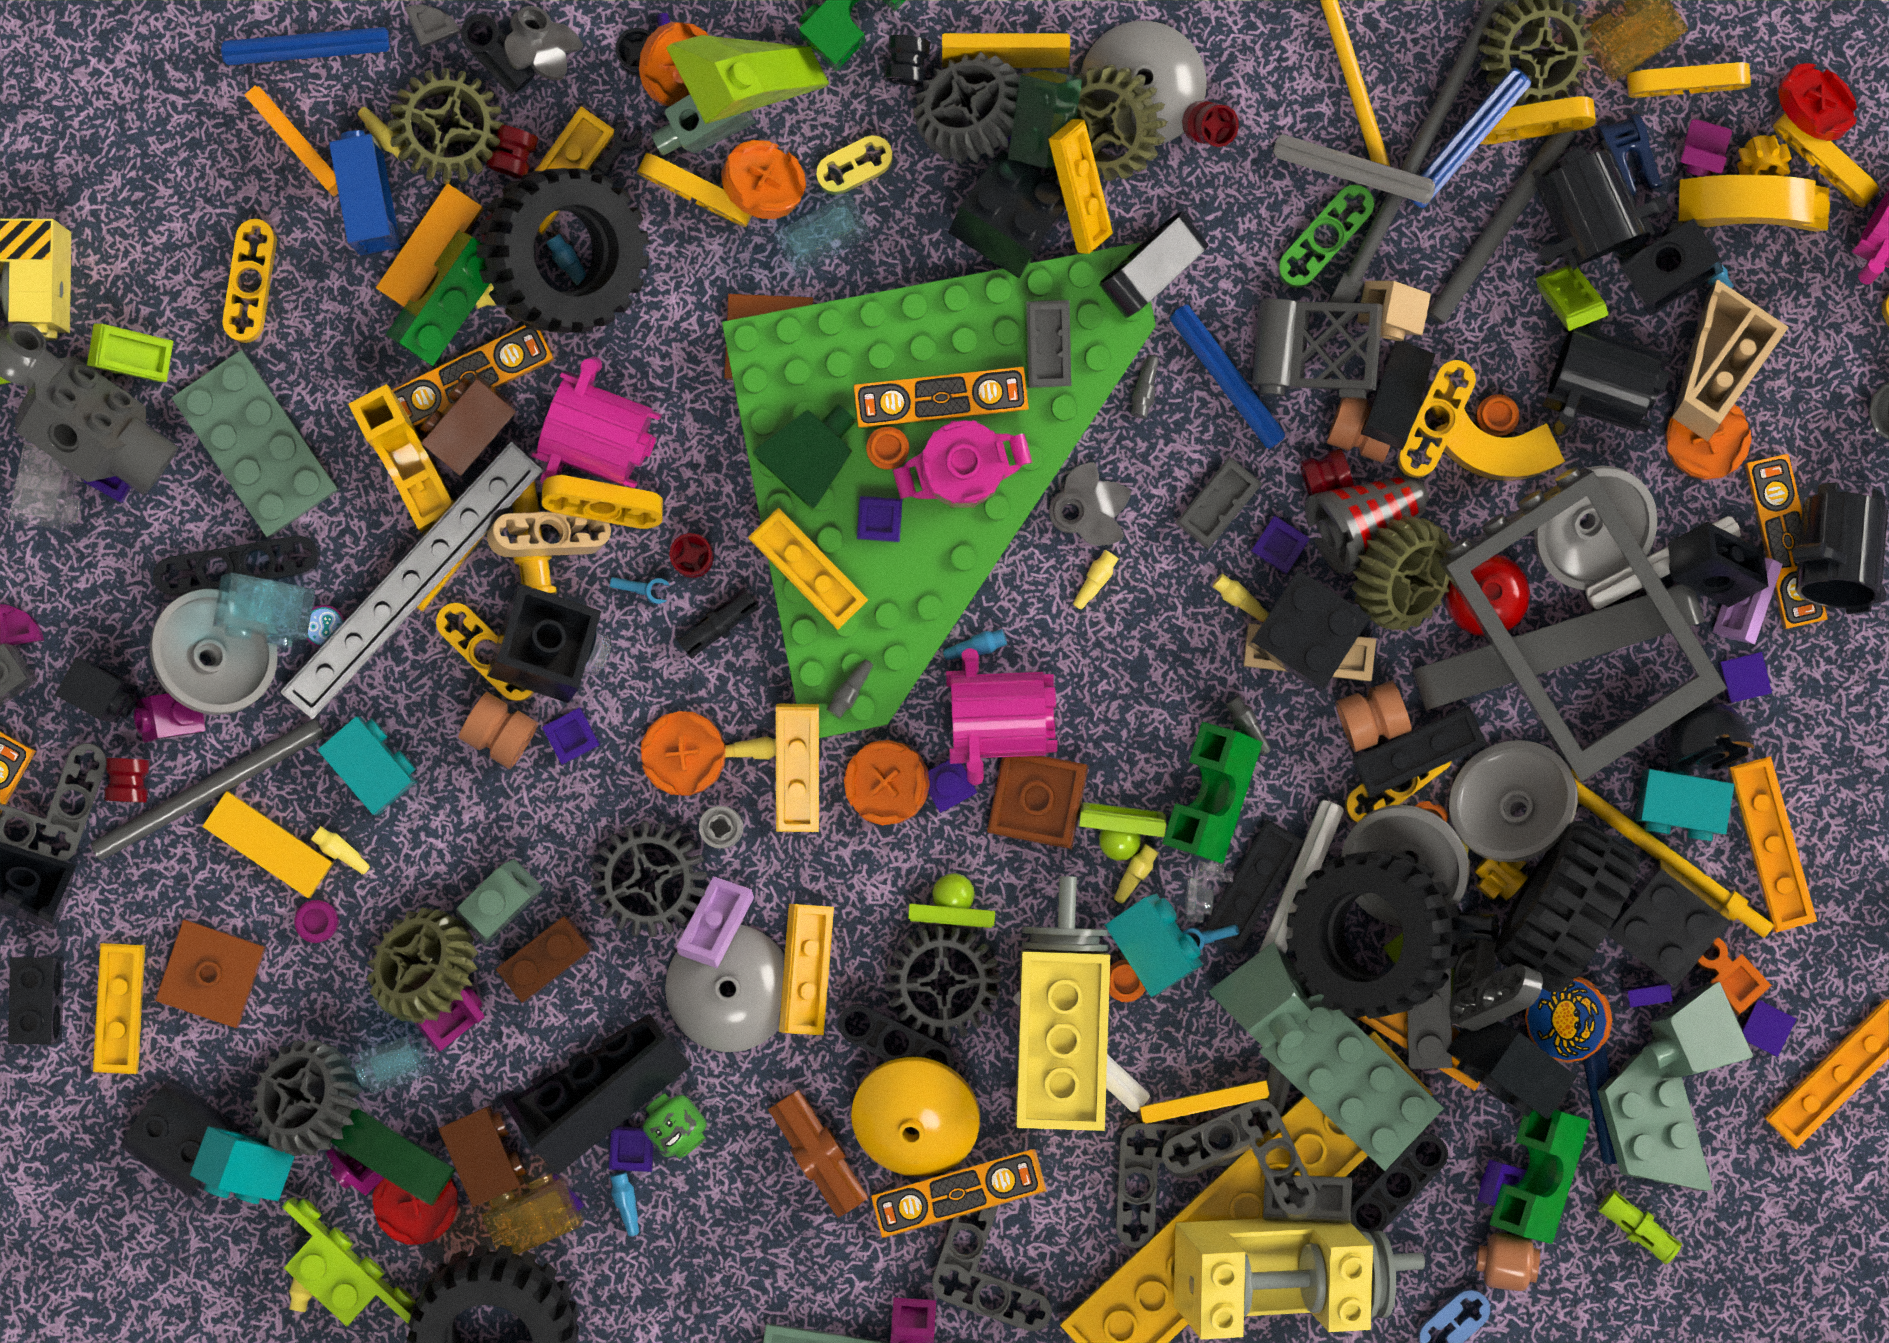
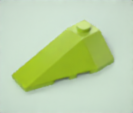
[666,35,829,124]

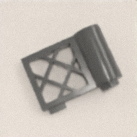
[1251,299,1383,399]

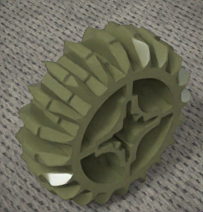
[1478,0,1594,105]
[1052,64,1168,181]
[388,68,504,184]
[1352,515,1453,632]
[366,907,479,1024]

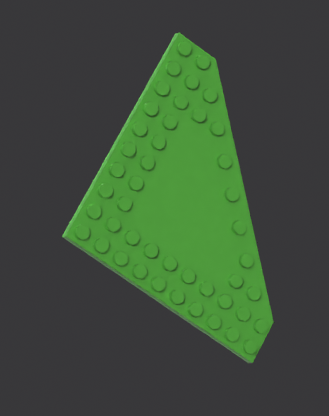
[722,243,1156,738]

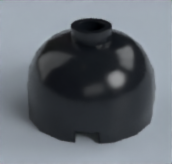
[1664,701,1754,775]

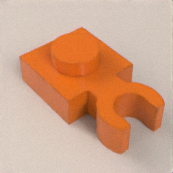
[1696,937,1772,1016]

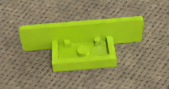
[282,1197,416,1327]

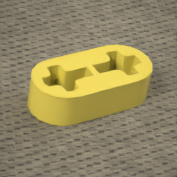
[816,135,893,195]

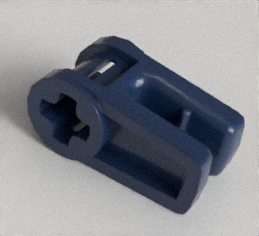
[1595,111,1662,197]

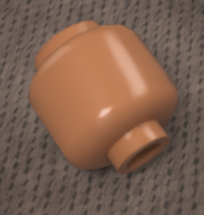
[1476,1233,1540,1291]

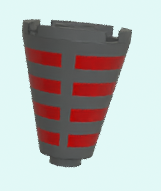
[1305,475,1429,575]

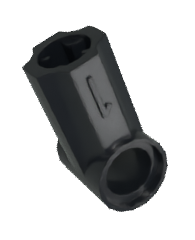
[461,14,537,97]

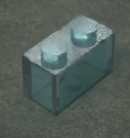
[774,192,870,278]
[213,573,315,648]
[355,1033,431,1094]

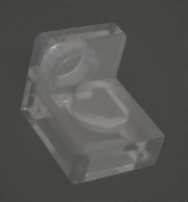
[1183,862,1233,923]

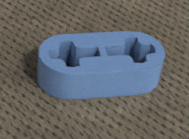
[1417,1288,1490,1343]

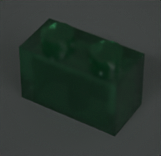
[1008,70,1082,168]

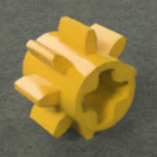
[1737,135,1792,176]
[1474,858,1528,901]

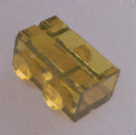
[1584,0,1688,84]
[482,1173,584,1254]

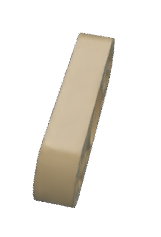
[487,512,611,557]

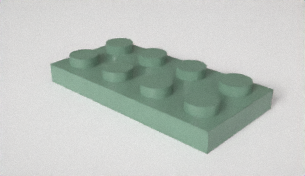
[171,350,339,538]
[1258,994,1444,1171]

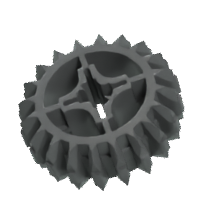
[913,52,1029,164]
[591,822,707,937]
[885,924,1001,1041]
[248,1039,362,1156]

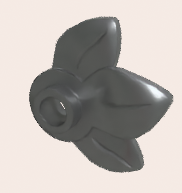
[504,6,583,80]
[1049,462,1131,546]

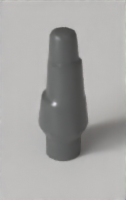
[1131,355,1159,419]
[826,659,873,719]
[1225,695,1271,755]

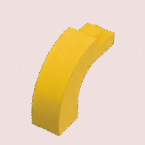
[1678,175,1830,232]
[1428,375,1565,481]
[348,384,453,532]

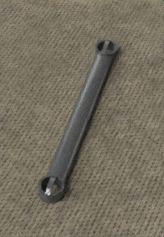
[1329,0,1517,317]

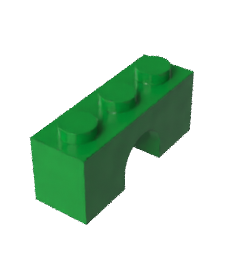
[799,0,906,72]
[385,230,490,366]
[1162,721,1263,864]
[1489,1109,1590,1244]

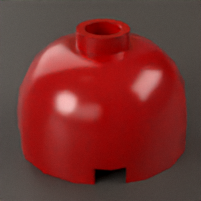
[1444,554,1530,637]

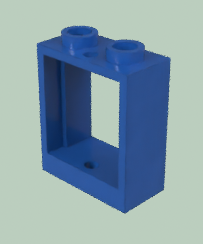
[329,130,401,256]

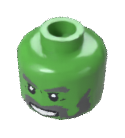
[643,1093,707,1159]

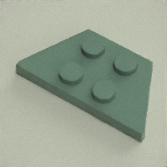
[1597,1034,1713,1191]

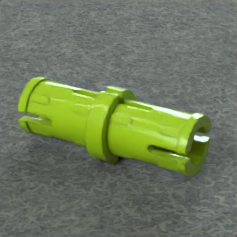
[1597,1189,1683,1265]

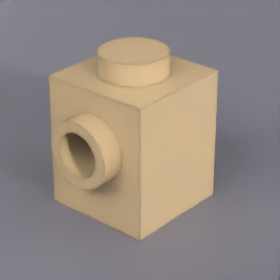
[1357,281,1431,341]

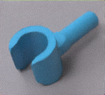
[610,577,670,604]
[1183,924,1239,951]

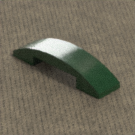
[304,1097,456,1206]

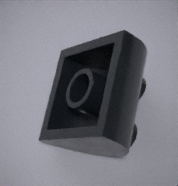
[120,1078,243,1198]

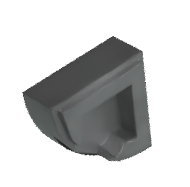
[405,4,461,49]

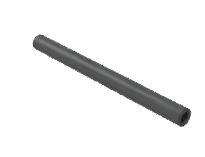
[1427,130,1579,324]
[91,717,326,861]

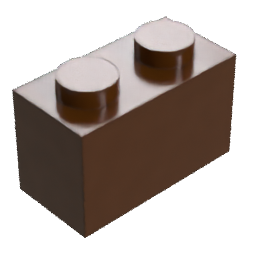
[420,373,516,476]
[496,915,594,1003]
[438,1105,527,1207]

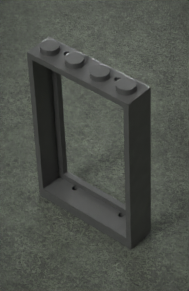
[1439,467,1727,782]

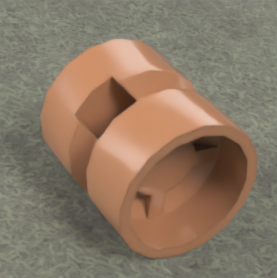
[1326,398,1390,463]
[1335,680,1412,752]
[458,692,539,769]

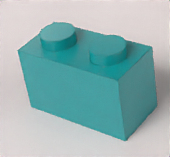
[317,716,417,815]
[1634,769,1734,842]
[1105,893,1203,997]
[190,1126,295,1204]

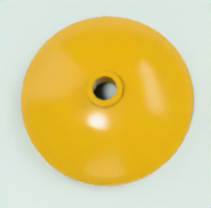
[851,1057,980,1177]

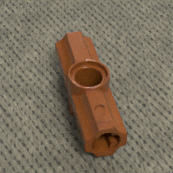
[768,1089,869,1218]

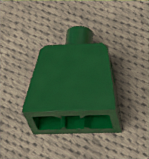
[753,404,856,510]

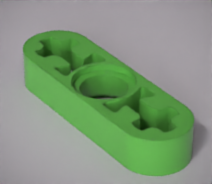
[1278,185,1374,288]

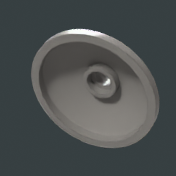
[1081,21,1206,146]
[1534,466,1658,590]
[150,589,278,715]
[1449,740,1578,862]
[1341,805,1470,927]
[665,925,785,1052]

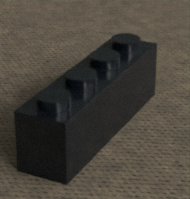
[0,842,76,929]
[500,1013,692,1175]

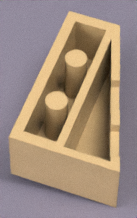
[1672,279,1789,441]

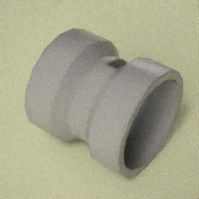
[699,806,743,848]

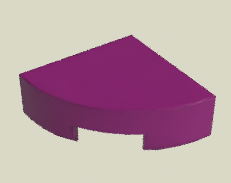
[0,604,44,646]

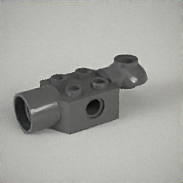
[0,323,179,496]

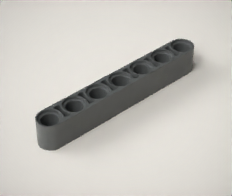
[1412,584,1705,711]

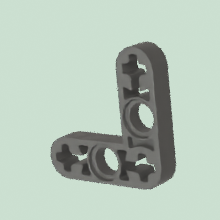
[0,743,106,861]
[1450,910,1543,1031]
[1162,1100,1317,1220]
[1116,1122,1243,1248]
[932,1206,1052,1331]

